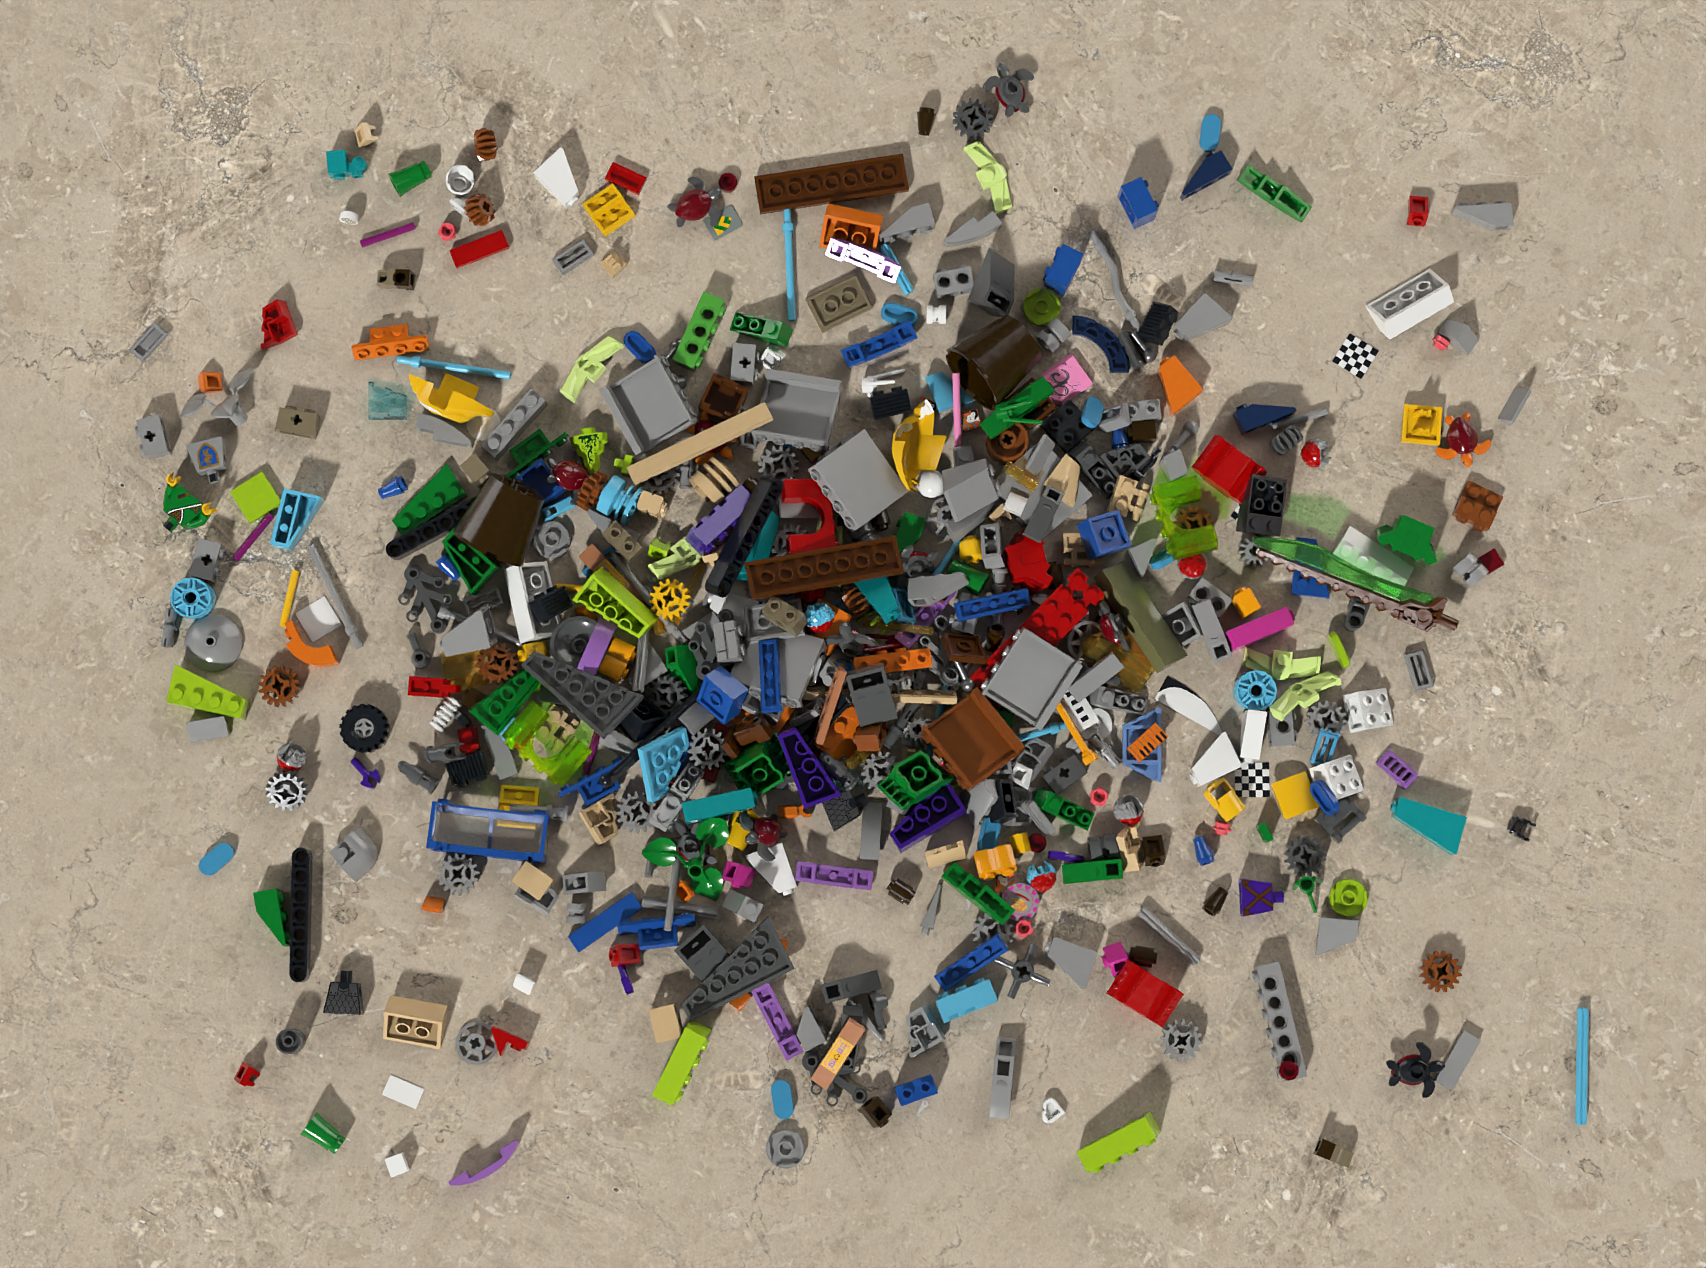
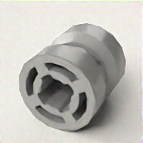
[566,903,587,924]

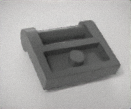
[1314,796,1367,844]

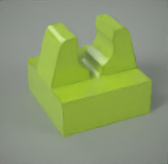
[613,454,634,478]
[647,537,671,560]

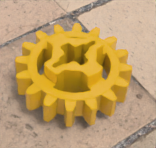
[649,579,692,621]

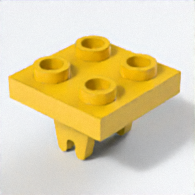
[1401,404,1442,446]

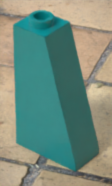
[736,510,781,581]
[852,577,901,624]
[681,787,758,824]
[1390,797,1467,855]

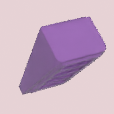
[1376,749,1419,790]

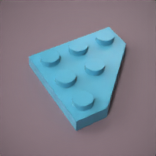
[637,726,689,803]

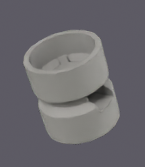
[1035,318,1071,354]
[1452,552,1489,588]

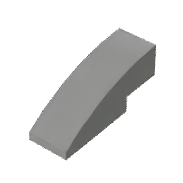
[943,211,1002,247]
[415,413,473,448]
[947,501,995,543]
[678,701,716,736]
[860,802,882,861]

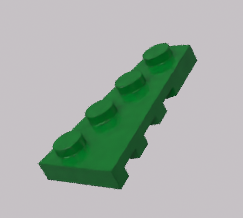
[392,464,468,535]
[468,668,540,736]

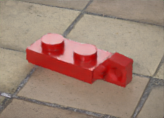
[408,676,461,698]

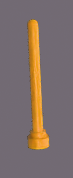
[1056,701,1099,766]

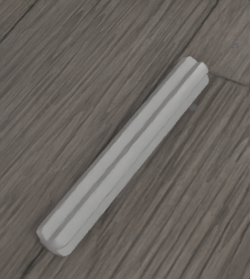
[632,629,651,693]
[642,896,718,919]
[1138,907,1200,966]

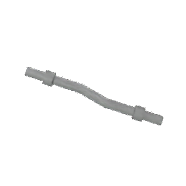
[1088,229,1141,332]

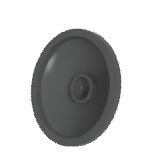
[550,616,608,669]

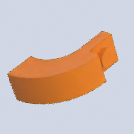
[284,620,340,667]

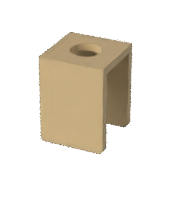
[511,861,555,900]
[649,1004,682,1043]

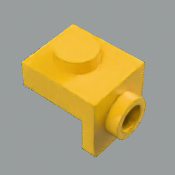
[517,641,549,664]

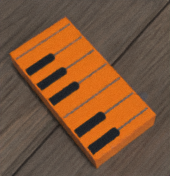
[1127,723,1168,763]

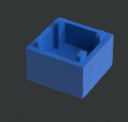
[1118,177,1159,229]
[1043,244,1083,296]
[516,458,566,509]
[1077,510,1132,561]
[696,665,748,724]

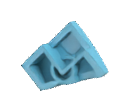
[925,372,973,413]

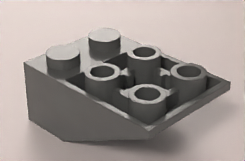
[968,248,1014,317]
[846,663,898,728]
[674,924,730,982]

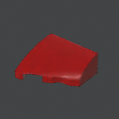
[261,299,298,350]

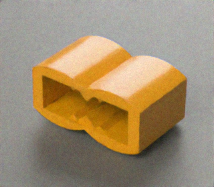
[1232,586,1262,620]
[598,637,637,682]
[973,844,1017,881]

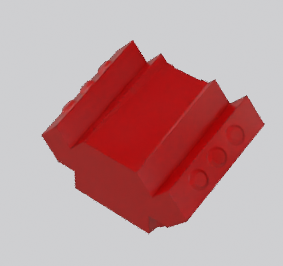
[1192,434,1268,504]
[1004,529,1053,596]
[1106,960,1184,1028]

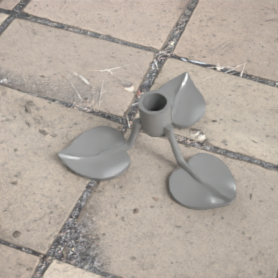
[180,368,257,426]

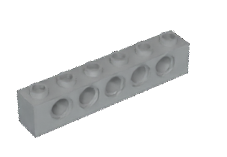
[1252,961,1307,1082]

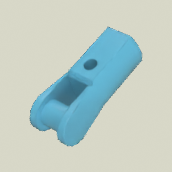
[541,495,576,522]

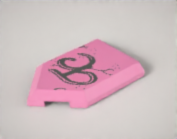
[1039,354,1093,406]

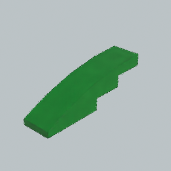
[1236,164,1312,222]
[980,376,1054,440]
[941,862,1015,925]

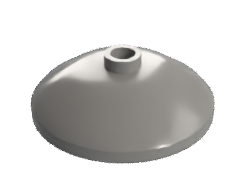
[184,615,243,672]

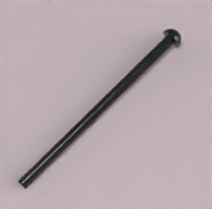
[599,685,702,787]

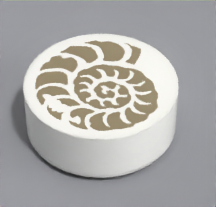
[339,211,359,225]

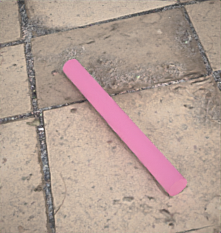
[952,373,962,447]

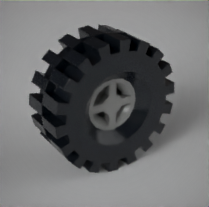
[339,704,390,753]

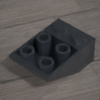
[1236,474,1287,537]

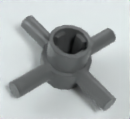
[995,943,1051,999]

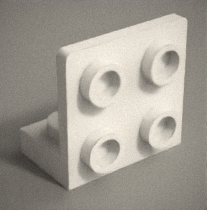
[1343,688,1393,733]
[1309,755,1364,800]

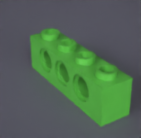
[673,291,727,372]

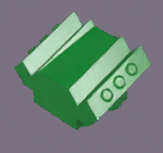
[1376,515,1437,566]
[722,730,791,797]
[877,750,954,810]

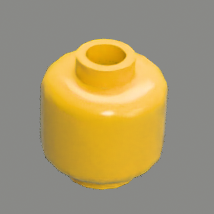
[959,536,982,565]

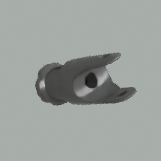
[424,743,466,763]
[820,752,859,791]
[398,761,440,794]

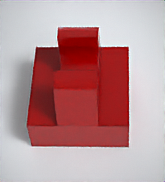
[234,1062,260,1087]

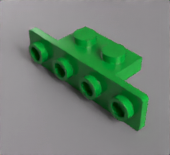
[505,429,569,479]

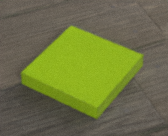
[230,472,281,524]

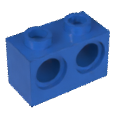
[894,1074,938,1106]

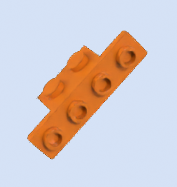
[351,324,430,360]
[853,648,932,673]

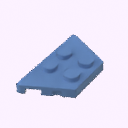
[1122,708,1161,782]

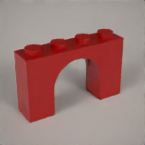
[781,479,838,555]

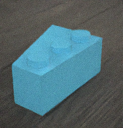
[270,489,325,551]
[934,977,998,1023]

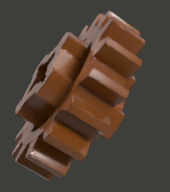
[577,471,608,511]
[1173,505,1215,547]
[475,643,518,685]
[258,665,301,708]
[1419,950,1462,992]

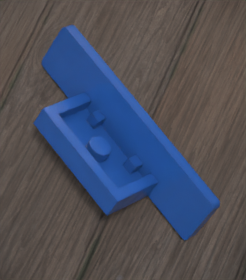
[558,756,624,806]
[617,913,696,950]

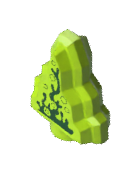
[570,427,608,474]

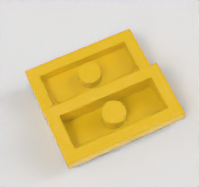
[582,183,635,237]
[1270,771,1320,820]
[497,785,540,829]

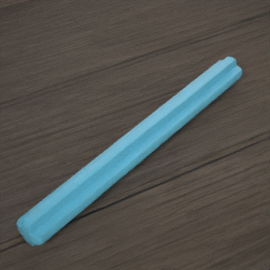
[1575,1008,1589,1125]

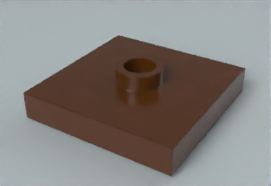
[941,633,987,664]

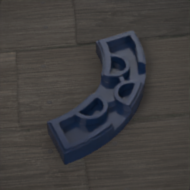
[1072,315,1129,373]

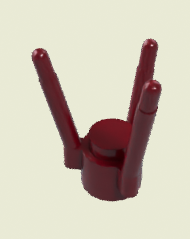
[862,634,903,653]

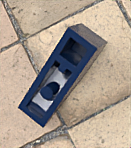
[1180,150,1233,201]
[1233,404,1296,436]

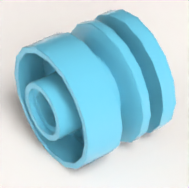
[596,475,643,525]
[170,577,216,619]
[1233,670,1277,711]

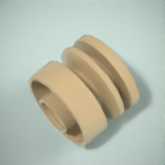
[689,457,740,507]

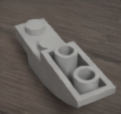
[649,762,705,832]
[990,1037,1017,1119]

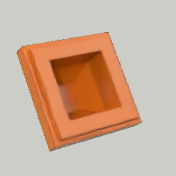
[574,606,598,622]
[677,879,695,903]

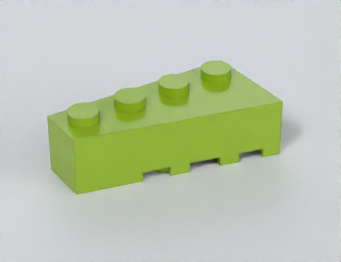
[572,567,659,638]
[166,665,250,720]
[652,1020,712,1106]
[1076,1111,1161,1173]

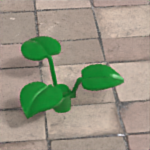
[642,817,729,901]

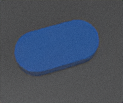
[624,331,656,364]
[1310,780,1340,815]

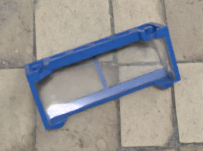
[426,798,550,864]

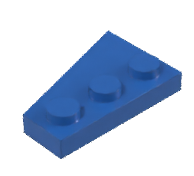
[1291,537,1330,599]

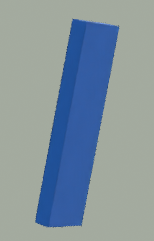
[953,587,1032,622]
[758,639,782,713]
[568,892,643,952]
[934,933,1009,992]

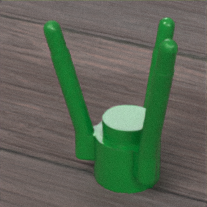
[995,394,1043,424]
[1292,876,1323,913]

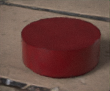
[719,173,738,193]
[1029,833,1047,853]
[1278,1060,1299,1080]

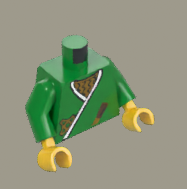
[163,472,217,533]

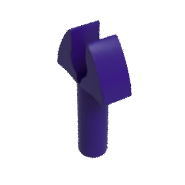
[351,757,380,789]
[1048,851,1084,863]
[617,965,634,995]

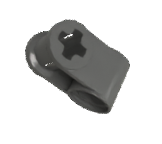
[1344,597,1370,632]

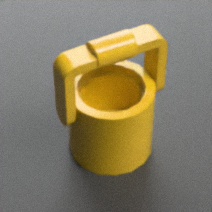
[1203,778,1246,822]
[726,809,760,851]

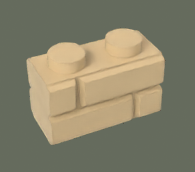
[637,490,668,521]

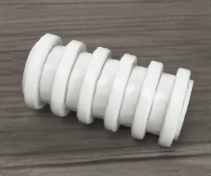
[429,696,462,732]

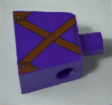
[1239,879,1284,917]

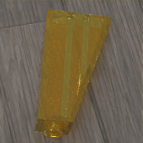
[1080,635,1155,693]

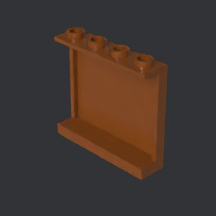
[921,687,1025,792]

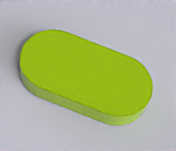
[1327,631,1350,669]

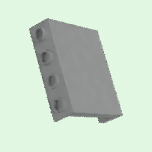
[599,354,698,456]
[751,368,843,452]
[808,429,909,532]
[995,442,1093,541]
[980,627,1083,731]
[730,634,827,708]

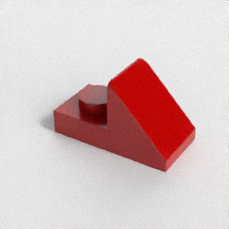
[491,1026,530,1056]

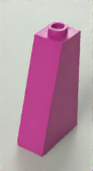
[1224,607,1295,653]

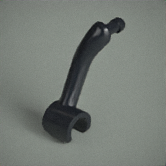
[1130,447,1162,482]

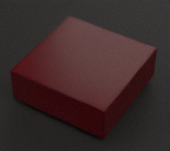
[1477,548,1505,575]

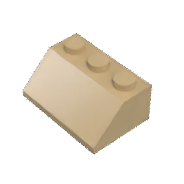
[383,995,447,1049]

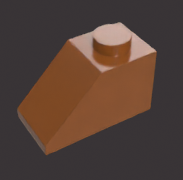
[853,721,888,751]

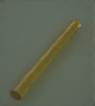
[672,557,707,626]
[863,620,933,635]

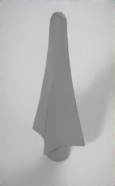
[920,884,942,936]
[846,998,884,1042]

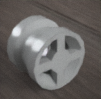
[1065,734,1089,756]

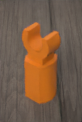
[778,804,811,819]

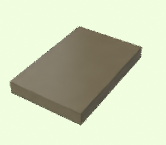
[805,274,873,333]

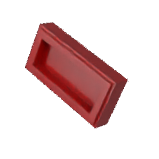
[605,162,647,195]

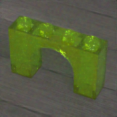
[1149,476,1218,561]
[501,700,592,787]

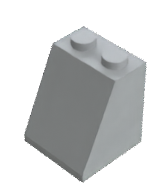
[942,458,1000,522]
[440,604,498,657]

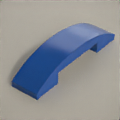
[840,321,918,368]

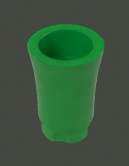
[388,161,432,197]
[946,559,991,596]
[300,1113,346,1154]

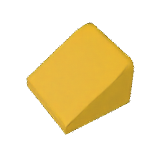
[1009,832,1031,855]

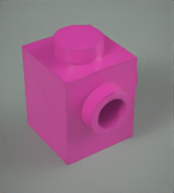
[722,860,756,890]
[1101,941,1128,976]

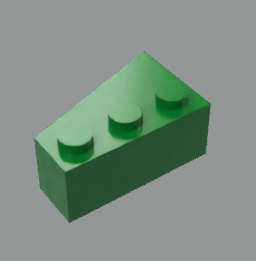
[442,527,501,595]

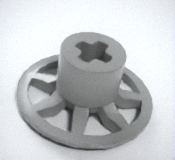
[926,497,953,538]
[1067,621,1108,663]
[456,1022,497,1065]

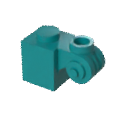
[326,150,367,180]

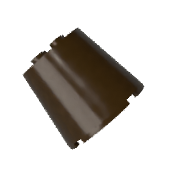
[946,315,1041,410]
[453,473,545,567]

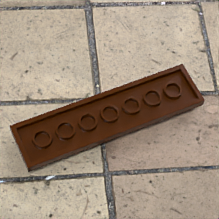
[754,153,909,215]
[744,536,904,601]

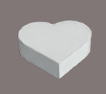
[1041,1098,1065,1123]

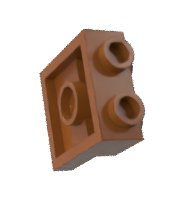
[1452,481,1503,532]

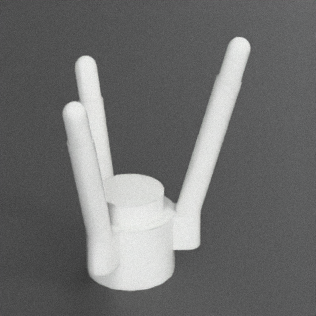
[862,369,905,397]

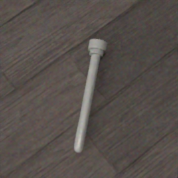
[437,604,526,647]

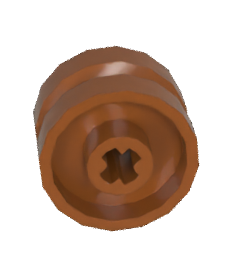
[985,423,1029,465]

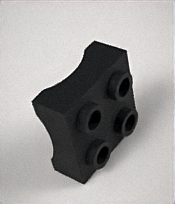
[1041,399,1094,454]

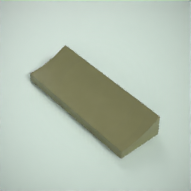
[1094,561,1187,673]

